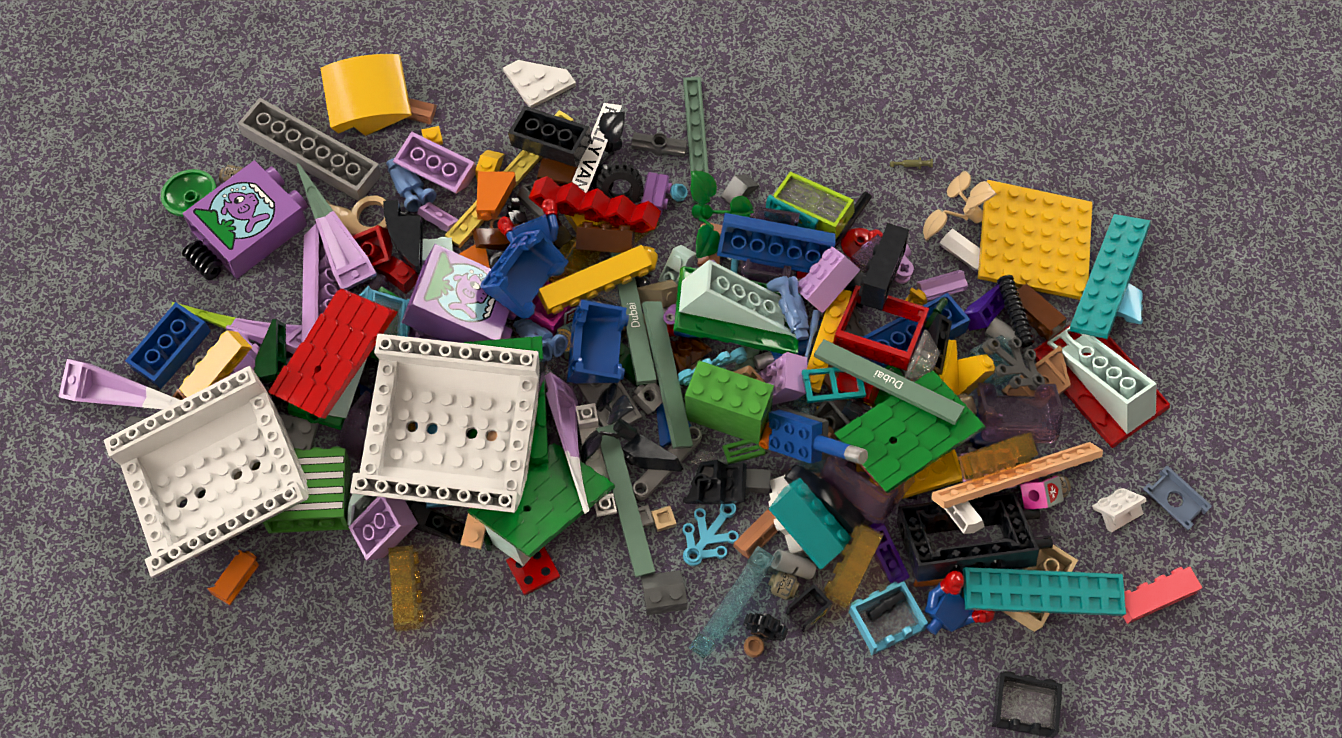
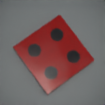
[506,547,560,596]

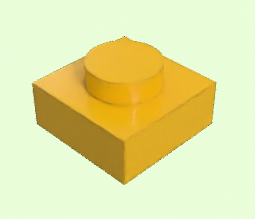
[421,126,443,145]

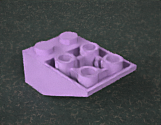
[758,352,807,405]

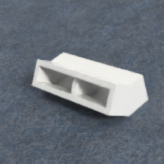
[940,228,980,272]
[944,501,984,534]

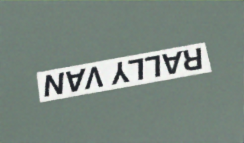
[572,103,622,193]

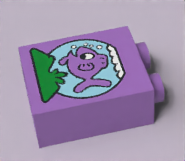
[183,160,308,279]
[401,244,516,343]

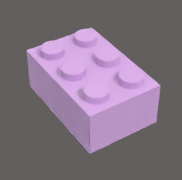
[798,246,860,313]
[349,497,418,561]

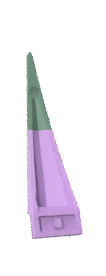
[296,163,377,290]

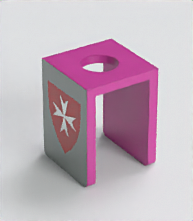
[1020,476,1064,509]

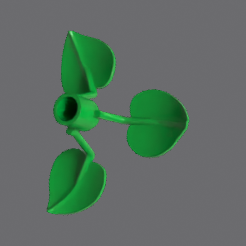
[691,171,754,258]

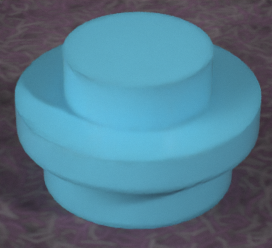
[670,184,688,202]

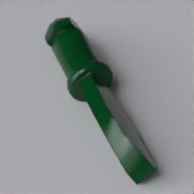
[925,297,948,330]

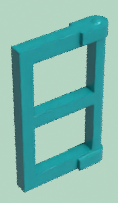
[801,367,866,403]

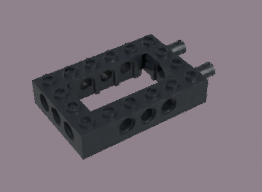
[897,491,1053,582]

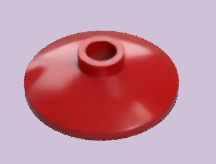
[841,228,870,261]

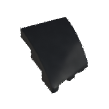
[683,460,747,504]

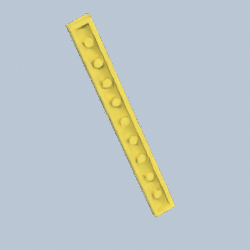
[445,110,574,248]

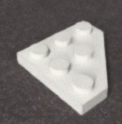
[503,60,576,108]

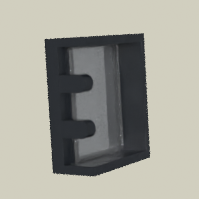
[991,671,1063,738]

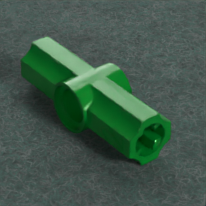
[287,403,348,431]

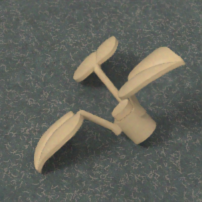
[923,171,997,241]

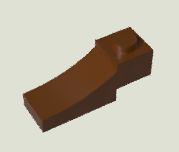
[472,224,521,251]

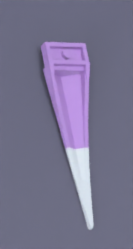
[59,359,181,409]
[544,372,589,514]

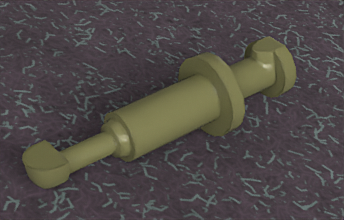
[890,157,933,169]

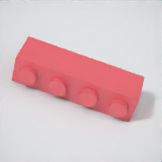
[1123,567,1202,624]

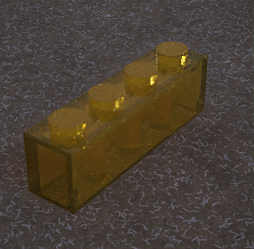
[957,432,1038,482]
[824,523,884,608]
[388,545,424,632]

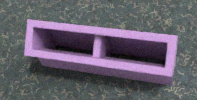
[917,270,968,301]

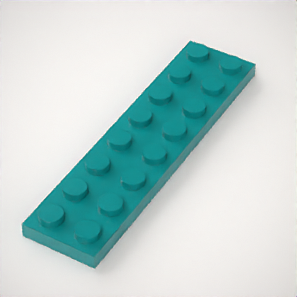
[1070,214,1150,339]
[963,567,1126,616]

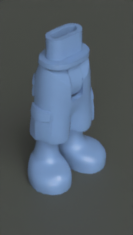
[386,158,437,212]
[766,276,809,340]
[513,318,568,361]

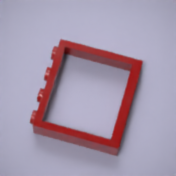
[833,285,929,371]

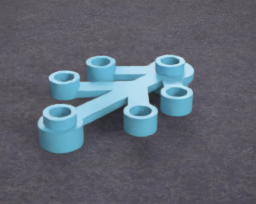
[678,347,747,386]
[682,503,739,566]

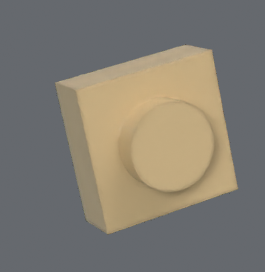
[651,506,677,532]

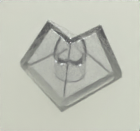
[904,330,940,381]

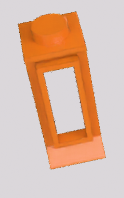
[207,550,259,605]

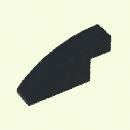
[383,200,423,275]
[784,464,865,534]

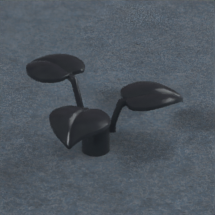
[591,112,625,191]
[581,383,637,464]

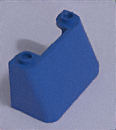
[480,230,569,319]
[567,300,629,384]

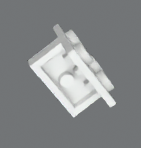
[1092,488,1146,532]

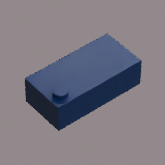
[125,302,211,389]

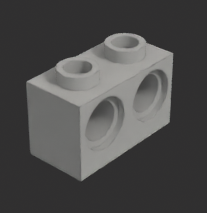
[632,371,663,415]

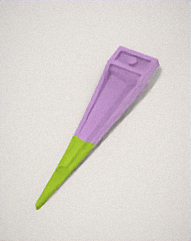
[172,302,302,354]

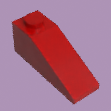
[374,256,418,294]

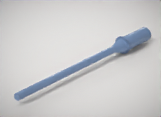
[797,310,821,400]

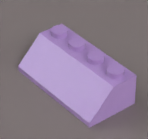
[393,131,476,194]

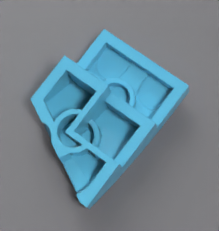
[1116,284,1143,324]

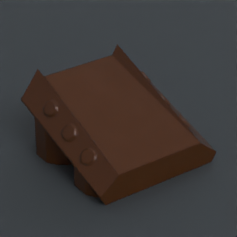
[670,337,712,375]

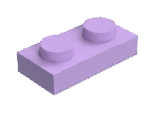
[417,202,458,232]

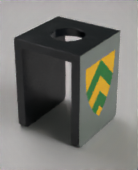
[786,584,833,633]

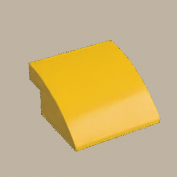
[321,54,412,136]

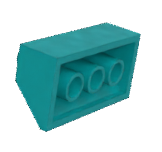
[769,478,851,569]

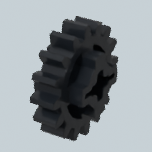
[743,613,788,642]

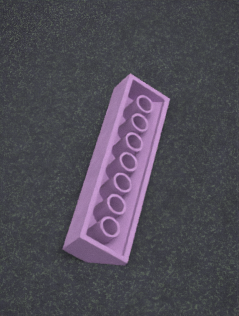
[302,224,340,342]

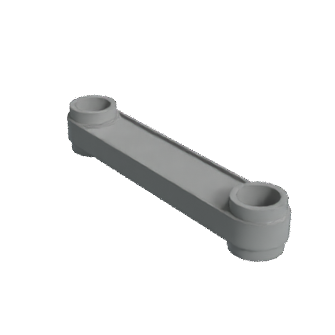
[632,426,702,501]

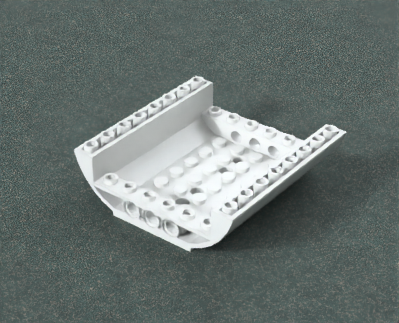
[350,334,539,513]
[104,366,309,578]

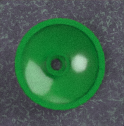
[161,169,217,217]

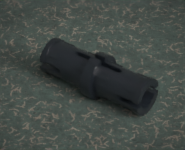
[866,590,906,622]

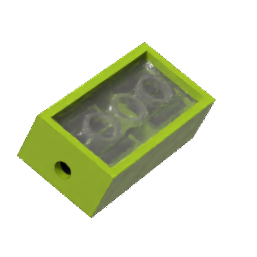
[773,172,854,239]

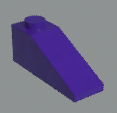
[964,285,1005,331]
[860,521,910,584]

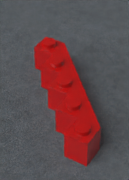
[529,176,661,233]

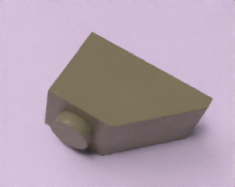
[637,279,678,308]

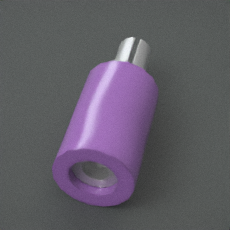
[663,304,676,324]

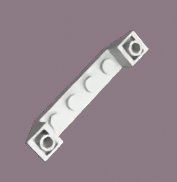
[576,403,617,517]

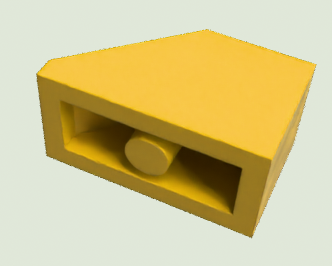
[475,150,505,182]

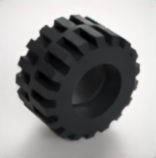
[597,161,644,205]

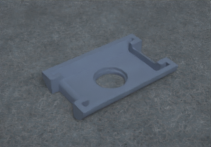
[1143,466,1212,531]

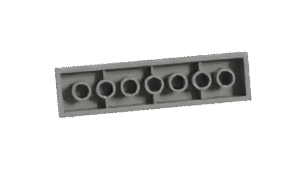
[238,98,382,201]

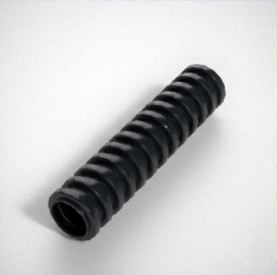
[997,275,1035,348]

